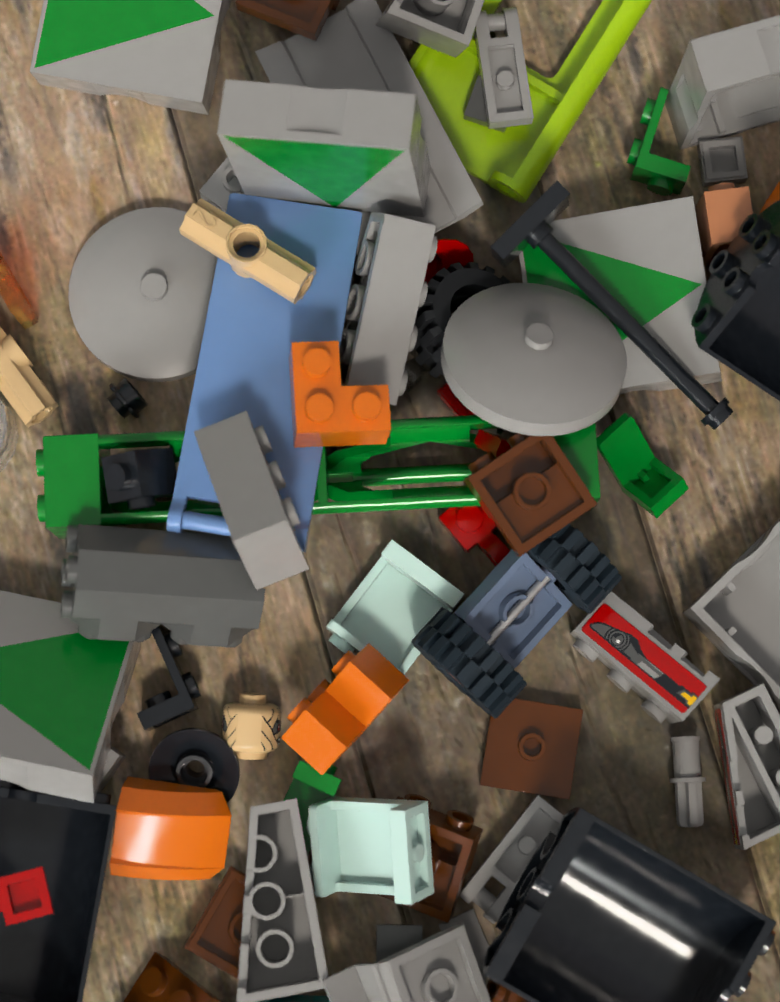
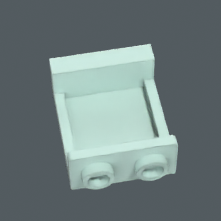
[326,540,464,675]
[307,797,434,905]

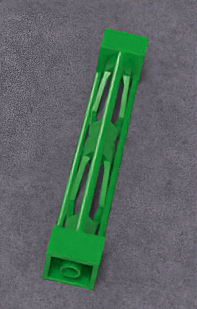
[36,415,601,539]

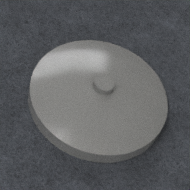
[68,207,218,382]
[441,283,627,436]

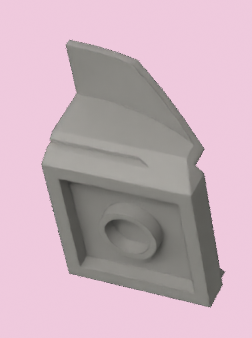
[322,909,491,1002]

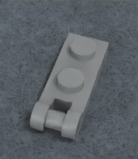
[473,7,534,129]
[459,795,564,924]

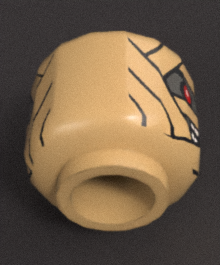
[221,692,282,760]

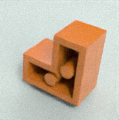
[289,341,391,448]
[281,643,409,776]

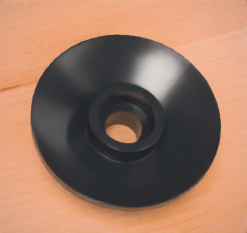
[149,728,240,803]

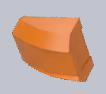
[110,776,232,880]

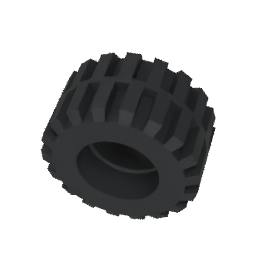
[413,262,510,383]

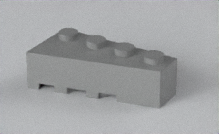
[375,0,484,58]
[339,212,438,406]
[236,798,328,1002]

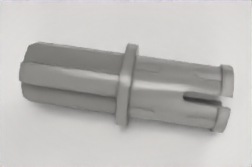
[670,736,706,827]

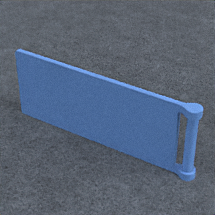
[167,193,362,552]

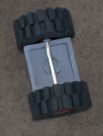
[411,523,622,719]

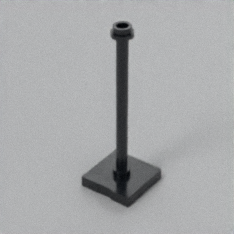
[490,180,733,430]

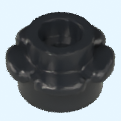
[107,378,148,418]

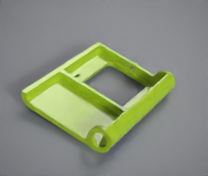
[409,0,652,203]

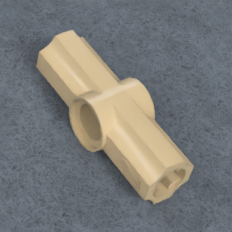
[179,198,316,304]
[0,326,59,428]

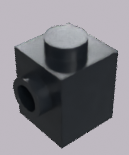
[101,448,177,510]

